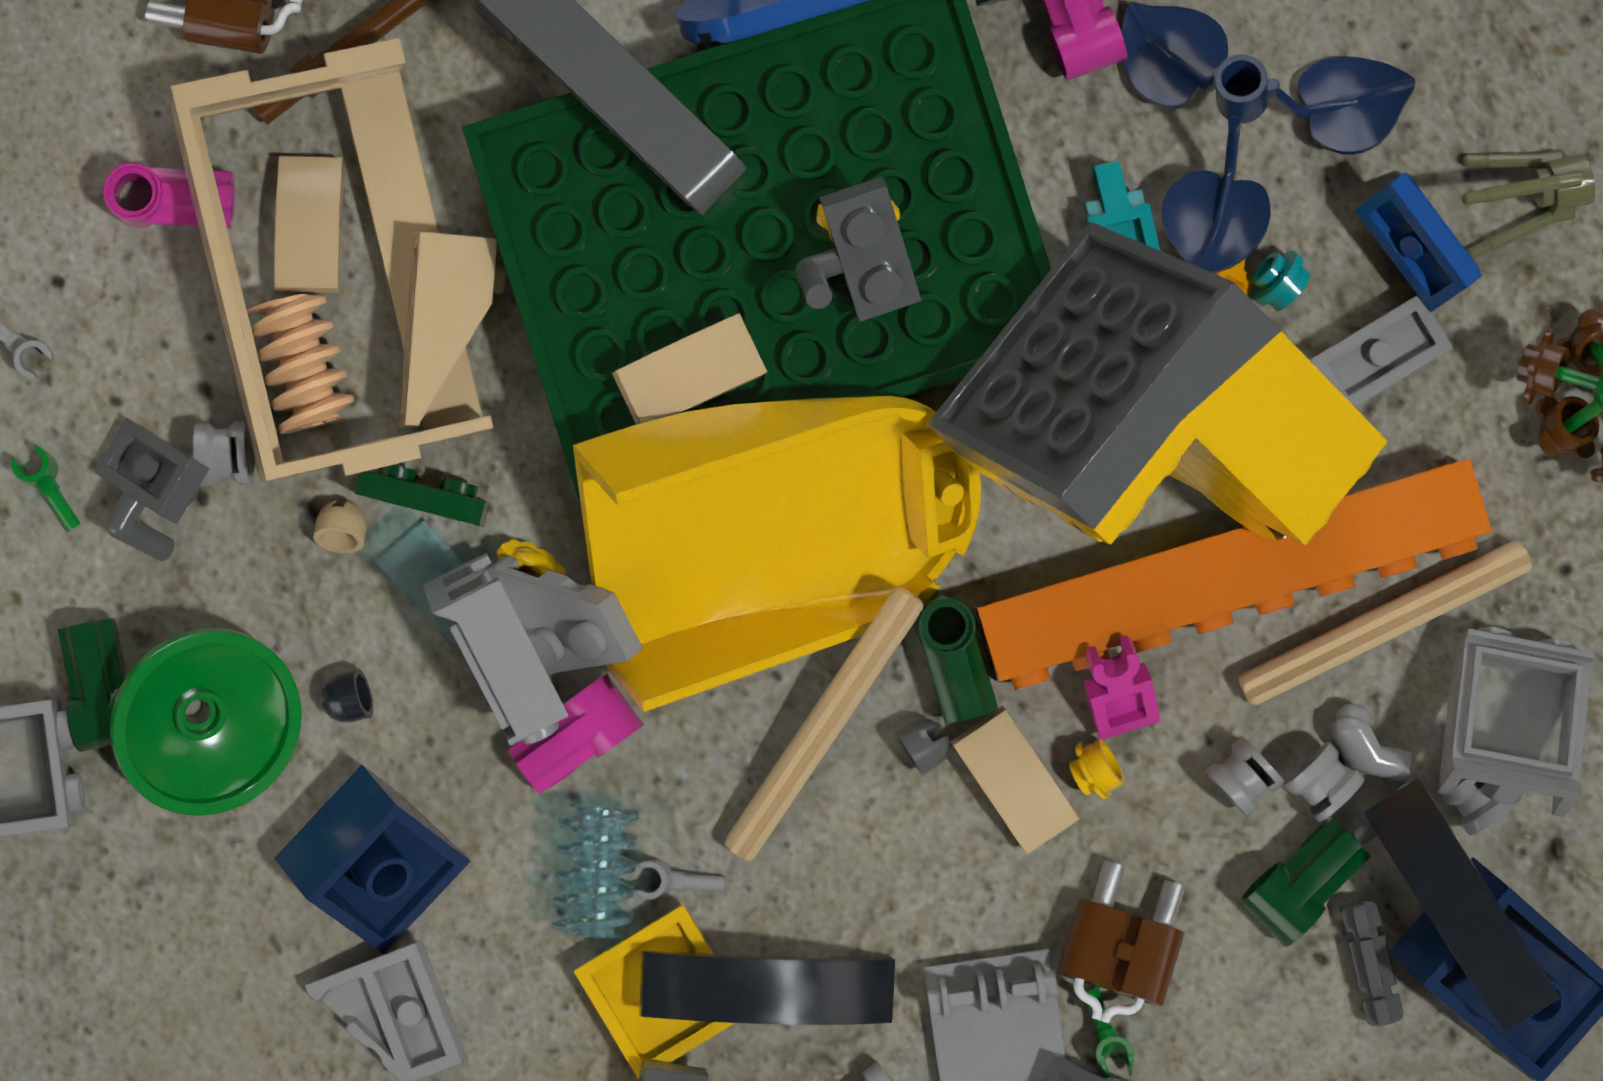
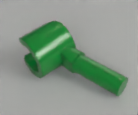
[11,445,81,532]
[1086,988,1134,1077]

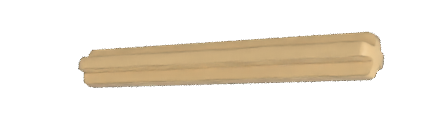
[1238,541,1533,705]
[725,586,923,862]

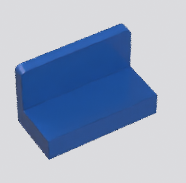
[1354,173,1483,312]

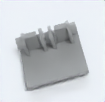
[923,949,1066,1081]

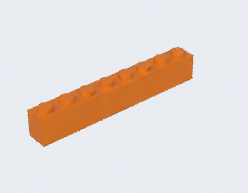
[974,458,1492,690]

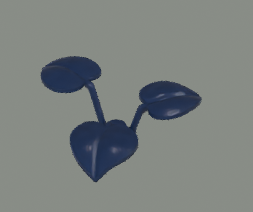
[1121,2,1415,273]

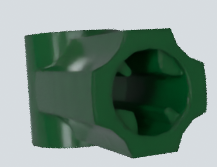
[914,594,999,725]
[57,618,126,752]
[1240,817,1371,947]

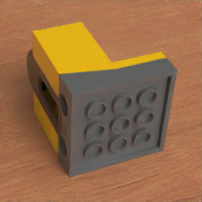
[927,221,1388,546]

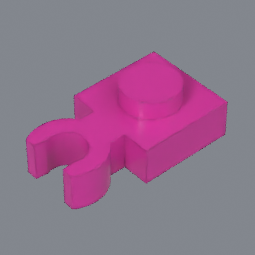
[1084,636,1161,740]

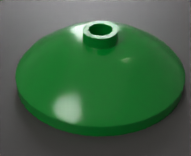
[110,628,302,816]

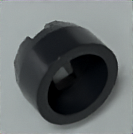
[321,668,373,723]

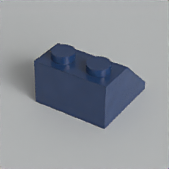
[274,765,471,954]

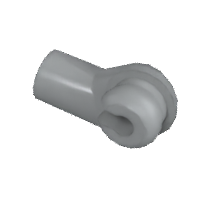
[1331,704,1413,782]

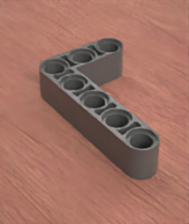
[470,0,747,216]

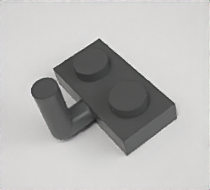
[795,176,922,322]
[94,418,209,561]

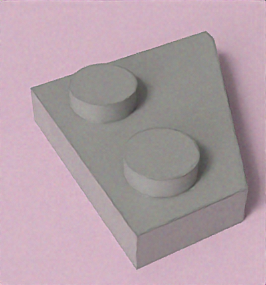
[487,556,643,674]
[305,939,468,1081]

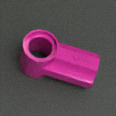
[1041,0,1127,81]
[103,163,235,229]
[508,673,644,794]

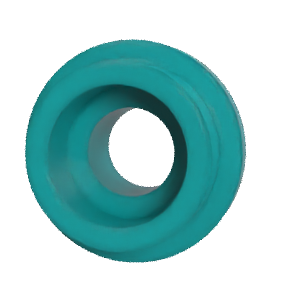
[1252,250,1311,311]

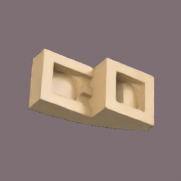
[274,156,345,294]
[612,313,767,425]
[950,706,1080,855]

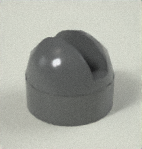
[895,719,950,776]

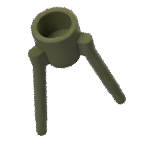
[1462,150,1595,259]

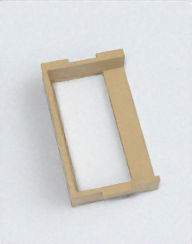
[170,38,494,484]

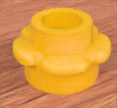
[1069,739,1125,800]

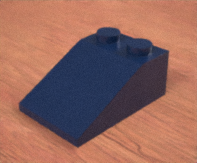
[1388,857,1603,1081]

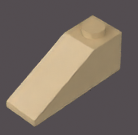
[398,231,506,429]

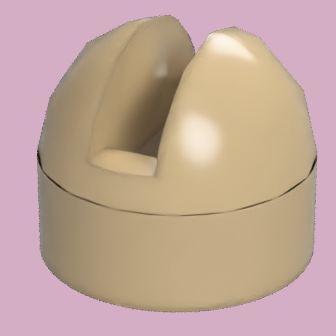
[313,500,367,553]

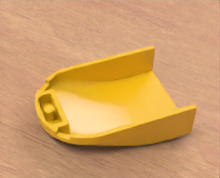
[573,396,981,712]

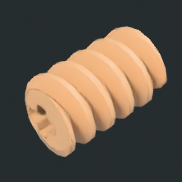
[247,294,355,434]

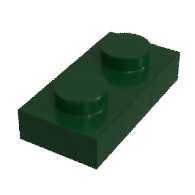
[354,465,491,527]

